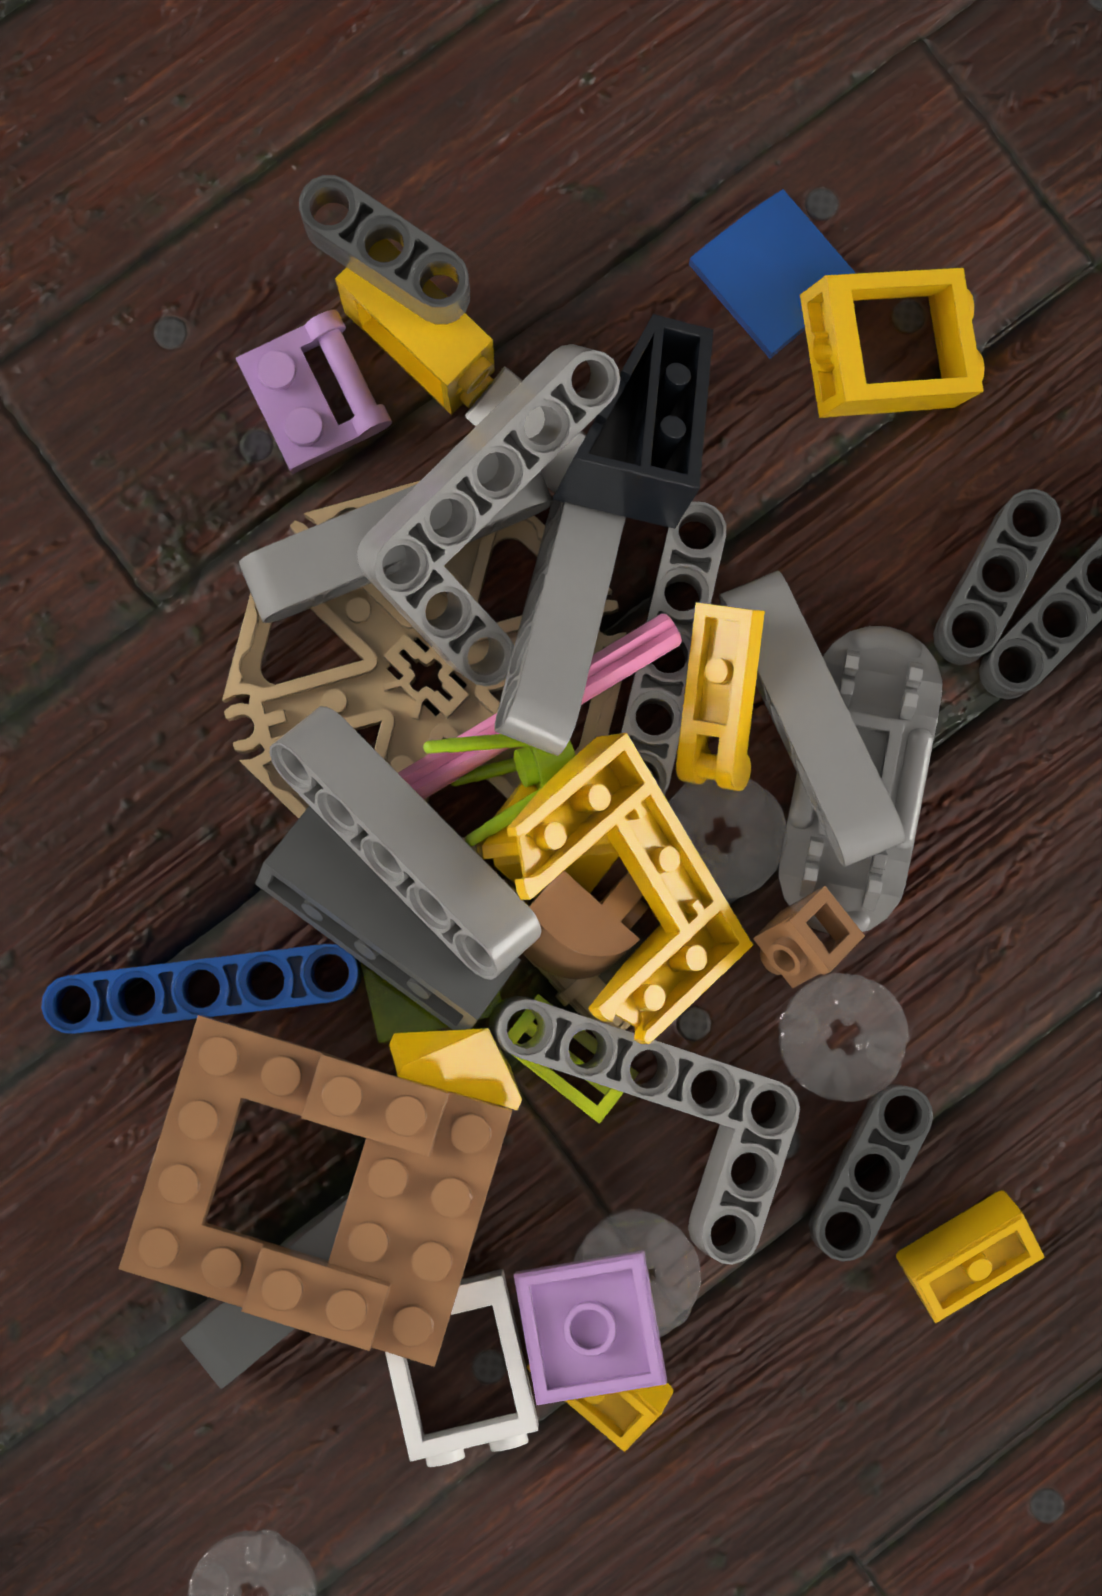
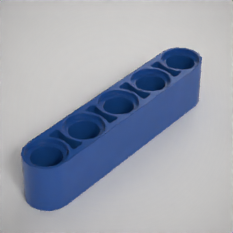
[41,944,362,1034]

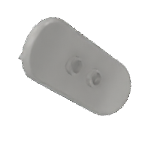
[779,626,943,935]

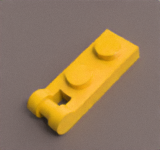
[676,603,765,791]

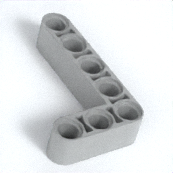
[357,344,620,686]
[489,996,800,1265]

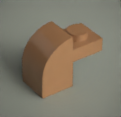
[523,871,649,979]

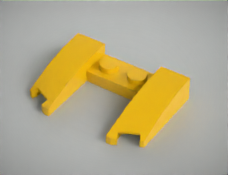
[507,733,753,1044]

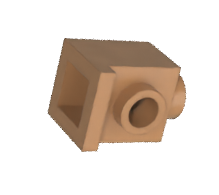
[753,886,865,988]

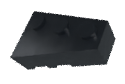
[552,314,714,529]

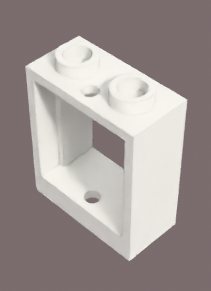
[385,1269,538,1467]

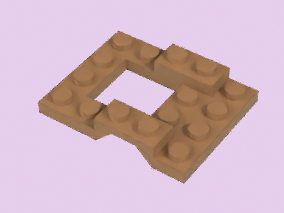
[119,1015,513,1367]

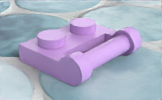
[236,310,392,474]

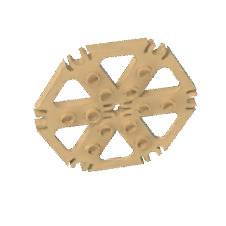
[222,481,626,858]

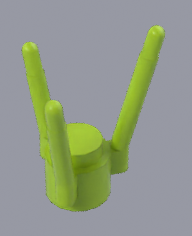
[423,734,575,846]

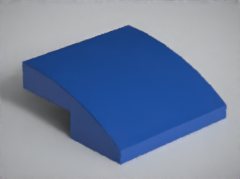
[689,189,856,359]

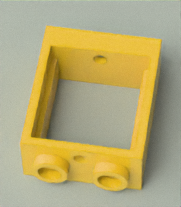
[335,239,495,415]
[800,268,984,418]

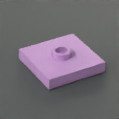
[514,1250,667,1405]

